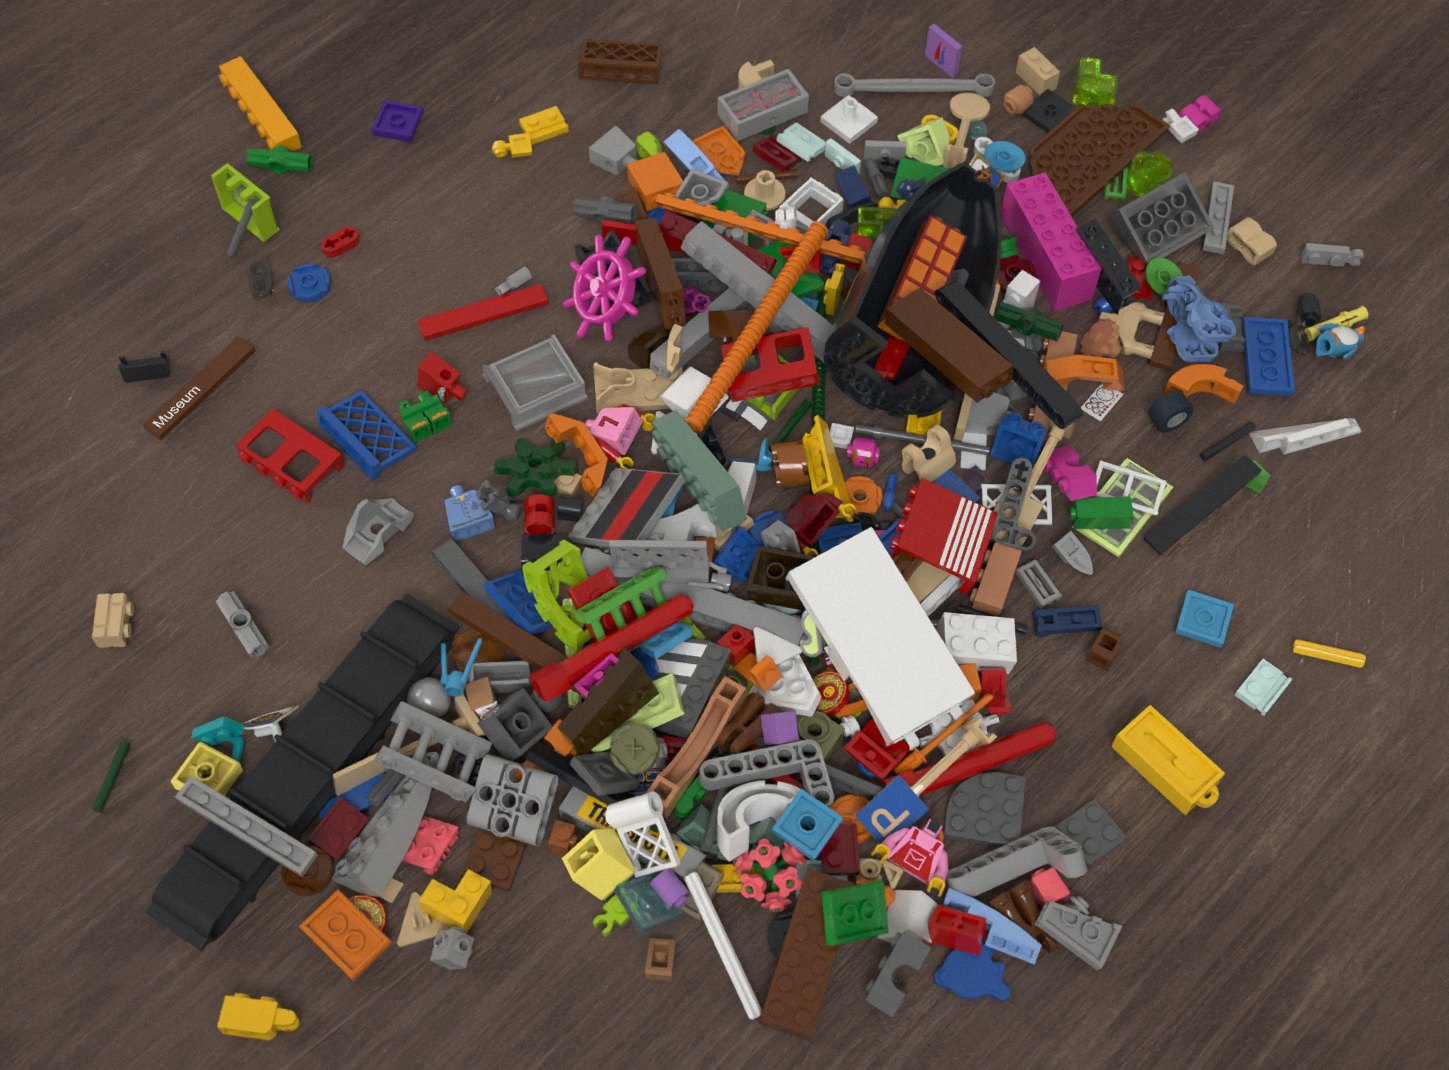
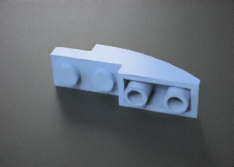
[663,129,730,189]

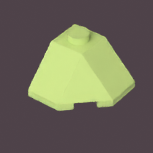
[897,117,950,166]

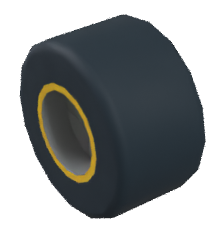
[1148,391,1194,432]

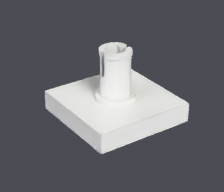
[820,95,878,144]

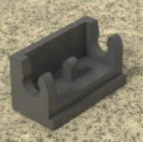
[1219,303,1245,352]

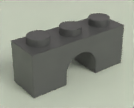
[865,929,934,1017]

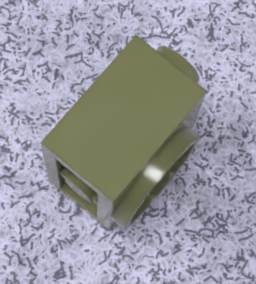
[789,710,845,764]

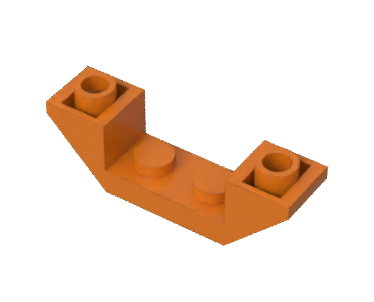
[1044,355,1125,391]
[545,413,608,498]

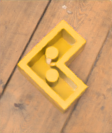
[418,869,492,934]

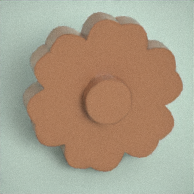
[1080,318,1121,358]

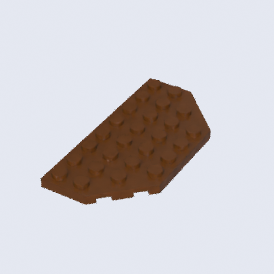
[1029,104,1170,217]

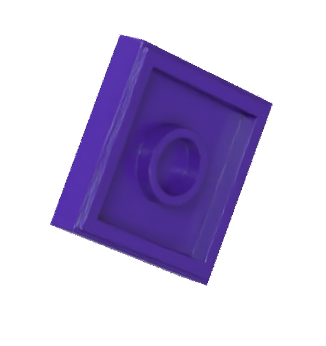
[371,100,424,143]

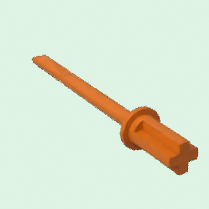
[893,694,993,775]

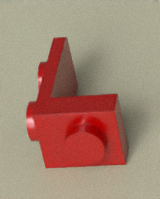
[980,667,1012,715]

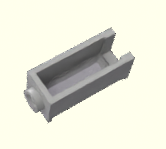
[466,661,531,693]

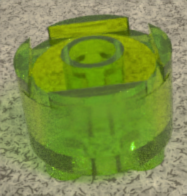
[1127,151,1173,197]

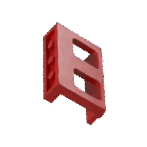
[721,327,820,403]
[236,408,345,503]

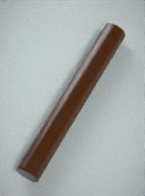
[736,169,798,184]

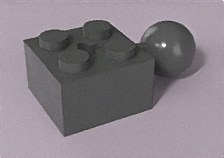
[477,688,562,761]

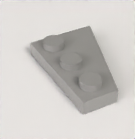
[1035,901,1122,970]

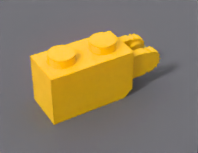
[217,993,300,1040]

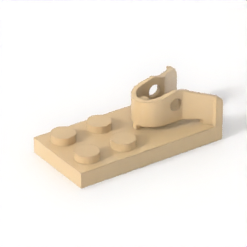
[593,362,683,414]

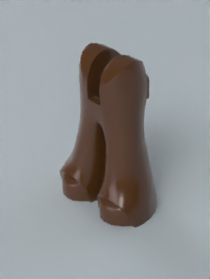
[716,693,781,755]
[988,880,1058,961]

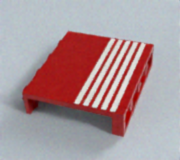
[889,478,998,595]

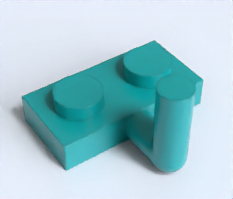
[191,717,245,765]

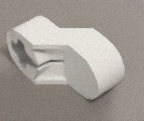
[774,206,797,230]

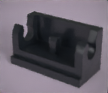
[118,351,170,383]

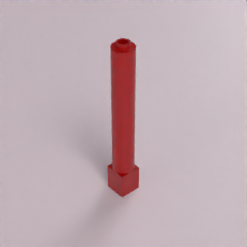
[528,593,694,703]
[883,721,1056,798]

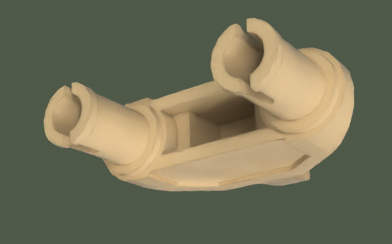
[1098,302,1164,359]

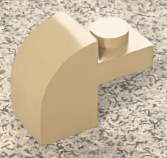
[738,60,774,89]

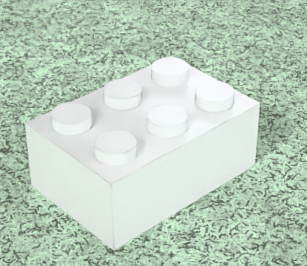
[937,612,1017,674]

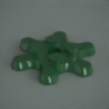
[494,438,579,497]

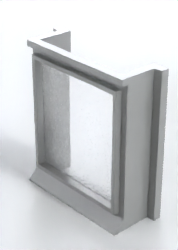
[482,335,588,432]

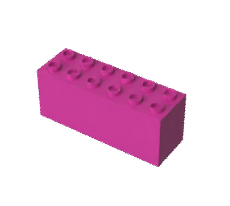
[1000,172,1102,312]

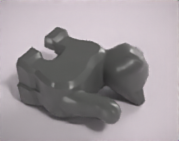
[476,479,524,521]

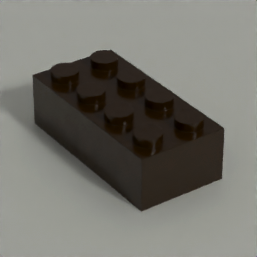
[747,546,815,611]

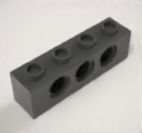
[671,258,730,292]

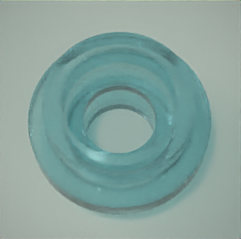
[967,120,988,140]

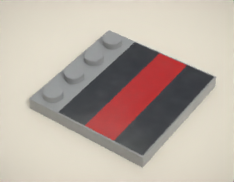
[568,468,686,550]

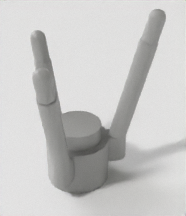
[688,561,732,593]

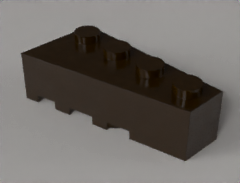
[557,648,659,755]

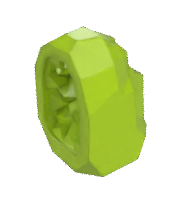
[635,131,663,159]

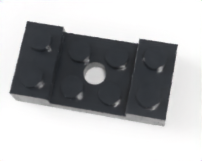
[575,230,652,308]

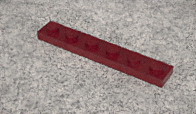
[659,210,777,275]

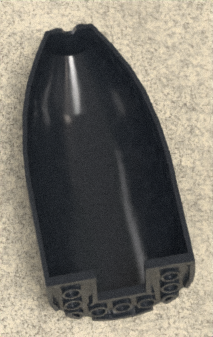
[823,162,1001,418]

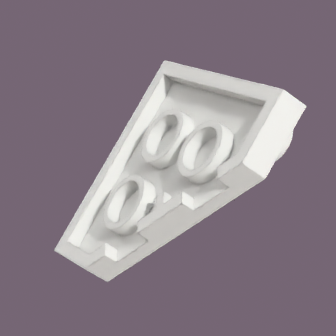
[749,655,821,717]

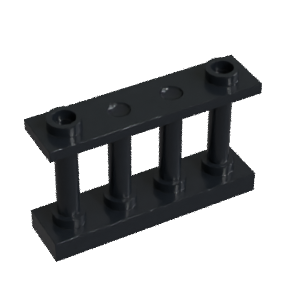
[1076,218,1142,314]

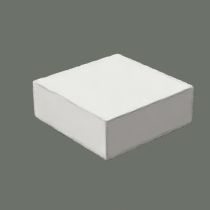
[830,423,854,449]

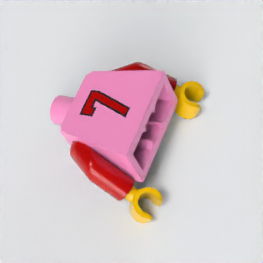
[585,404,656,469]

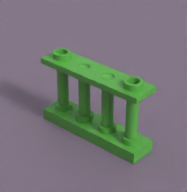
[574,566,684,659]

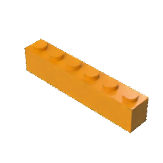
[219,56,302,152]

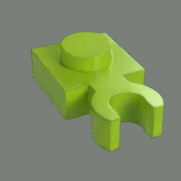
[593,889,639,937]

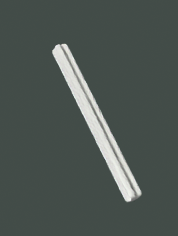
[685,872,762,1020]

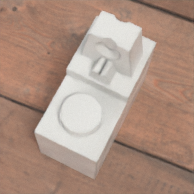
[998,270,1040,328]

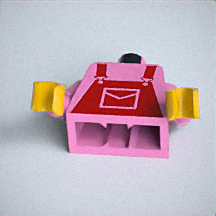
[871,819,948,896]

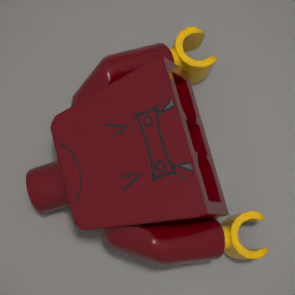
[784,492,858,556]

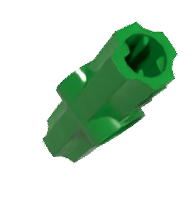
[246,146,313,174]

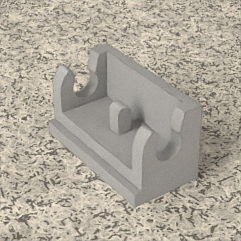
[761,520,801,554]

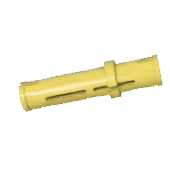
[1304,306,1368,341]

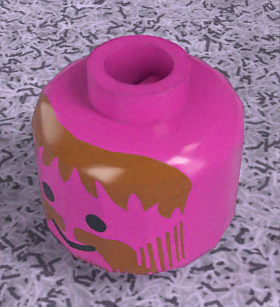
[846,438,880,468]

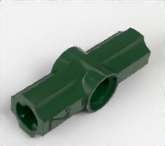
[995,302,1064,342]

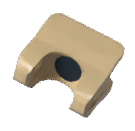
[902,424,956,482]

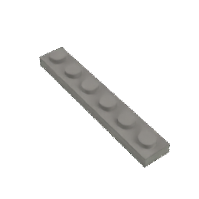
[175,776,318,877]

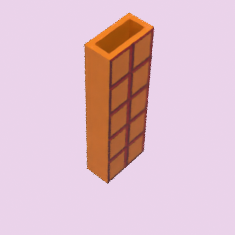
[877,215,968,347]

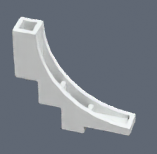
[646,461,757,557]

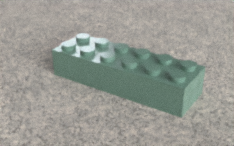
[652,410,747,532]

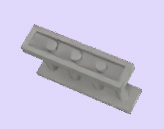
[374,701,492,802]

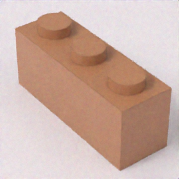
[970,542,1022,617]

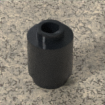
[1297,293,1322,326]

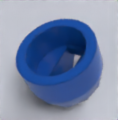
[1094,296,1113,315]

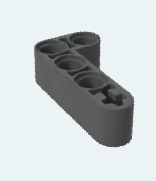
[992,458,1036,554]

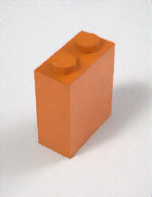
[627,152,683,211]

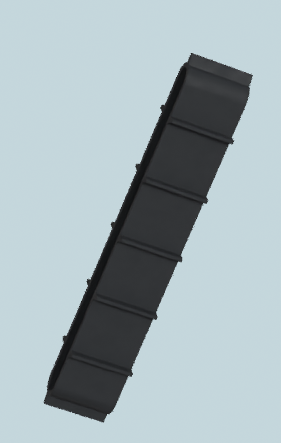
[145,593,460,952]

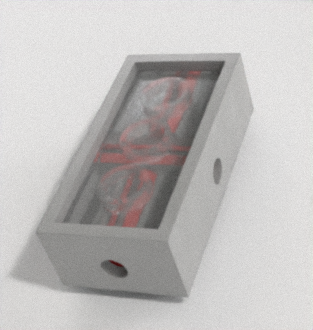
[717,69,809,141]

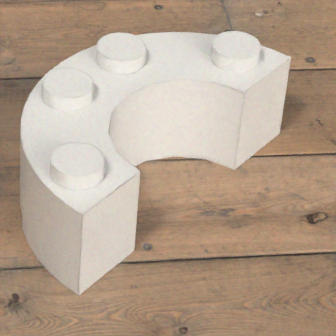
[717,781,800,861]

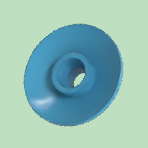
[984,141,1025,172]

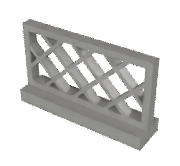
[609,540,710,582]

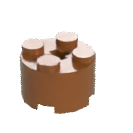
[771,440,809,489]

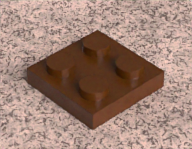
[461,829,527,892]

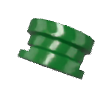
[1000,234,1019,258]

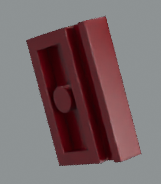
[752,135,802,172]
[308,797,369,861]
[821,824,860,876]

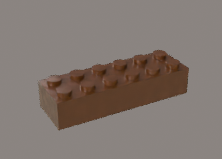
[759,868,856,1041]

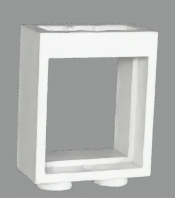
[779,178,844,230]

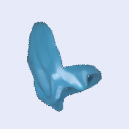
[728,438,773,472]

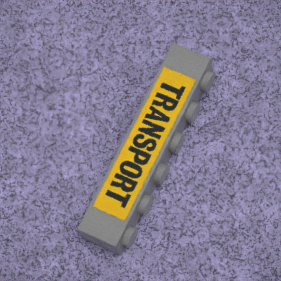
[559,786,706,888]

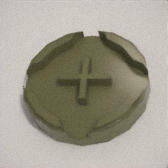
[610,723,660,774]

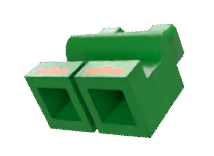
[399,390,452,444]

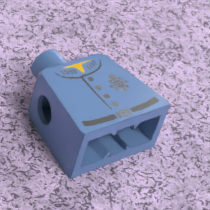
[445,485,495,542]

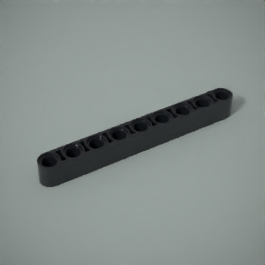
[935,279,1083,429]

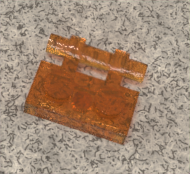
[450,627,505,673]

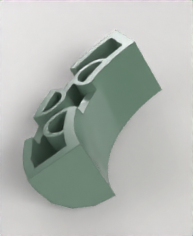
[676,804,783,861]

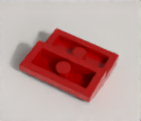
[844,718,910,781]

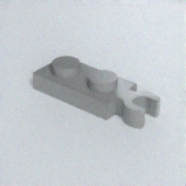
[1301,243,1364,266]

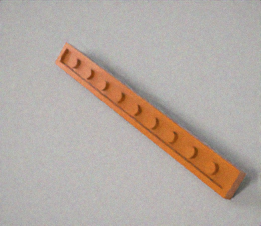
[656,193,866,264]

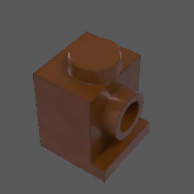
[1086,628,1124,672]

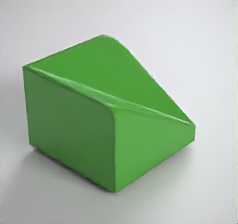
[1246,460,1271,494]

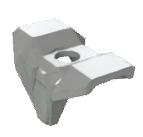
[343,498,415,566]

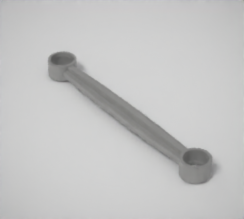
[834,74,995,97]

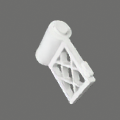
[605,791,681,877]

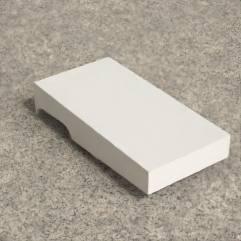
[786,527,975,751]

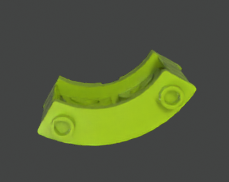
[523,540,592,652]

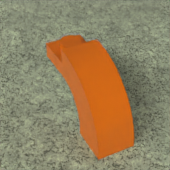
[1163,364,1244,404]

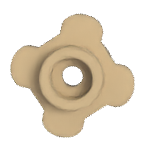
[857,858,882,881]

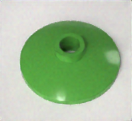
[1145,258,1183,295]

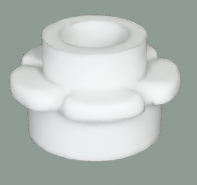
[839,715,861,738]

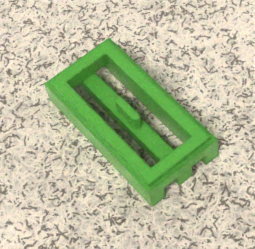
[1104,168,1128,201]

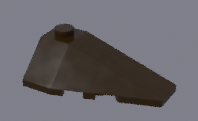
[628,311,699,369]

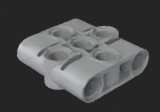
[467,754,559,847]

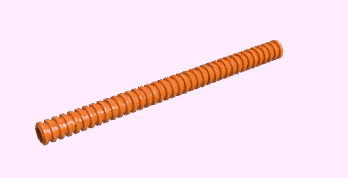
[685,221,829,432]

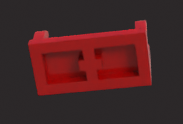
[928,905,987,956]

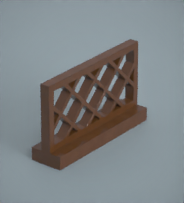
[578,39,663,84]

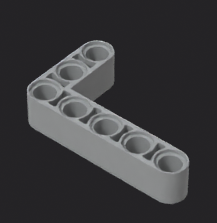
[699,740,834,809]
[946,827,1088,897]

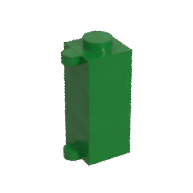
[1069,496,1134,529]

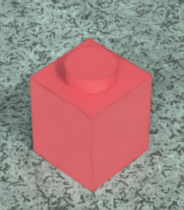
[1030,867,1070,909]

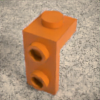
[734,653,782,693]

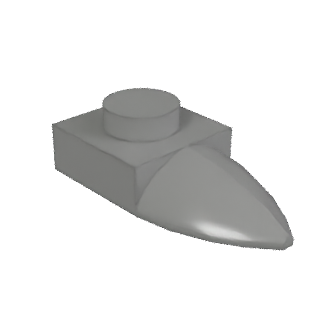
[1051,531,1093,575]

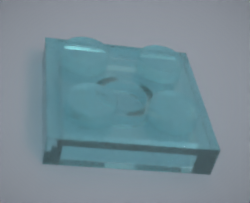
[614,871,684,934]

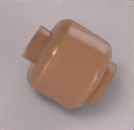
[1003,84,1034,115]

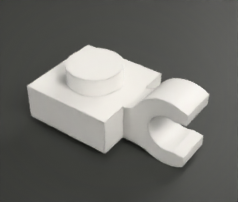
[1163,109,1199,143]

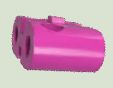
[1179,95,1223,132]

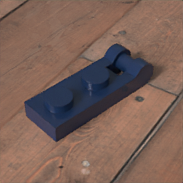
[1032,605,1103,637]

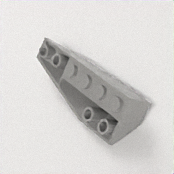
[331,752,439,897]

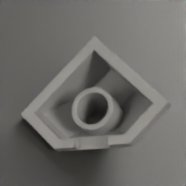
[675,169,729,206]

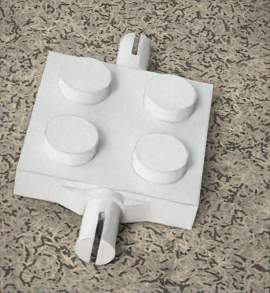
[918,699,999,757]

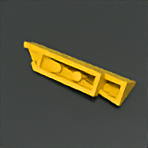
[802,415,854,518]

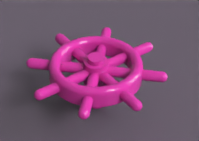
[563,235,646,342]

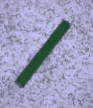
[768,400,812,452]
[92,741,130,813]

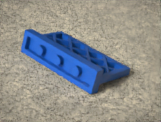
[317,390,417,481]

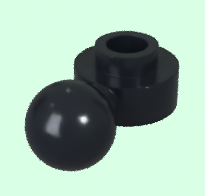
[852,512,893,531]

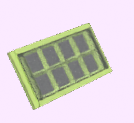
[1072,458,1173,557]

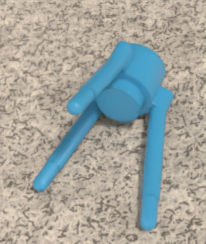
[440,638,482,697]

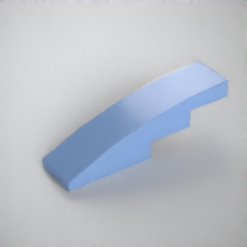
[943,888,1042,964]

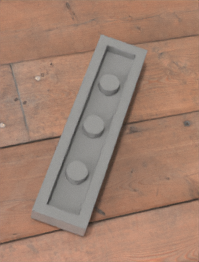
[1202,182,1234,254]

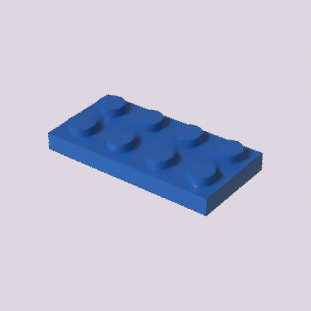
[1242,317,1295,396]

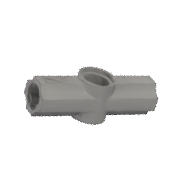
[216,591,269,658]

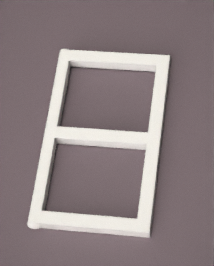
[1095,461,1166,516]

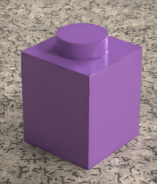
[761,711,799,746]

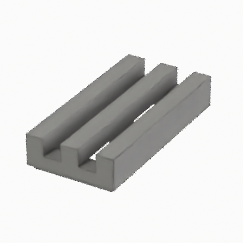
[1015,559,1062,609]

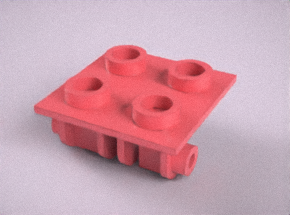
[402,816,459,876]

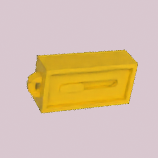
[1111,705,1225,816]

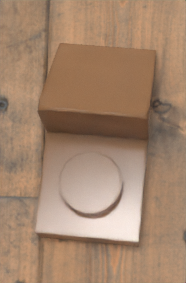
[465,676,499,721]
[645,938,676,982]

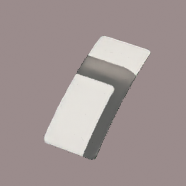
[726,400,769,430]

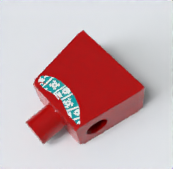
[417,351,468,403]

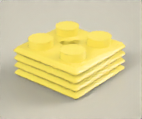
[171,742,243,796]

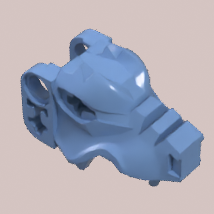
[1162,275,1236,362]

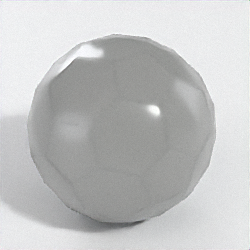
[407,677,451,719]

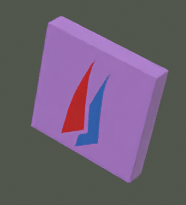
[925,24,962,78]

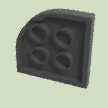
[943,772,1026,847]

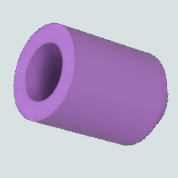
[650,868,690,909]

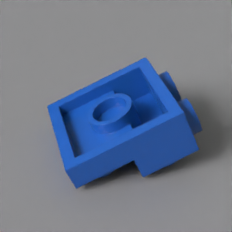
[990,413,1048,470]

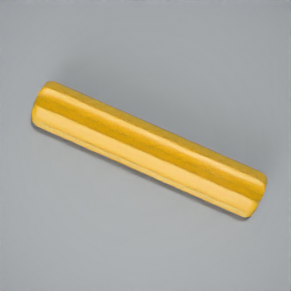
[1293,639,1366,668]

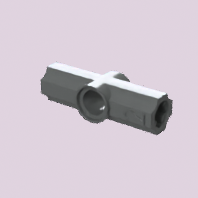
[573,196,638,224]

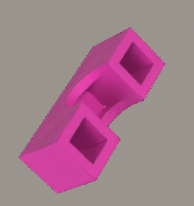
[1044,445,1097,501]

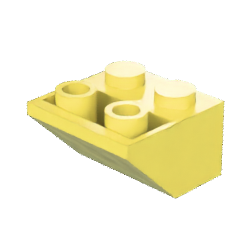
[562,828,636,900]

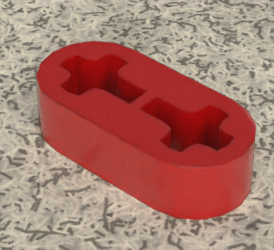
[321,226,360,258]

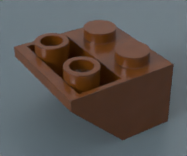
[708,309,772,342]

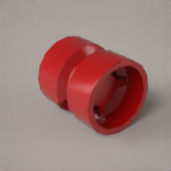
[524,494,554,534]

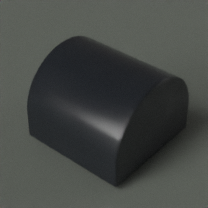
[557,495,584,522]

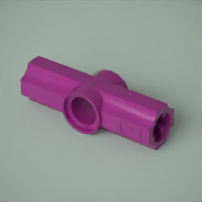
[683,286,711,313]

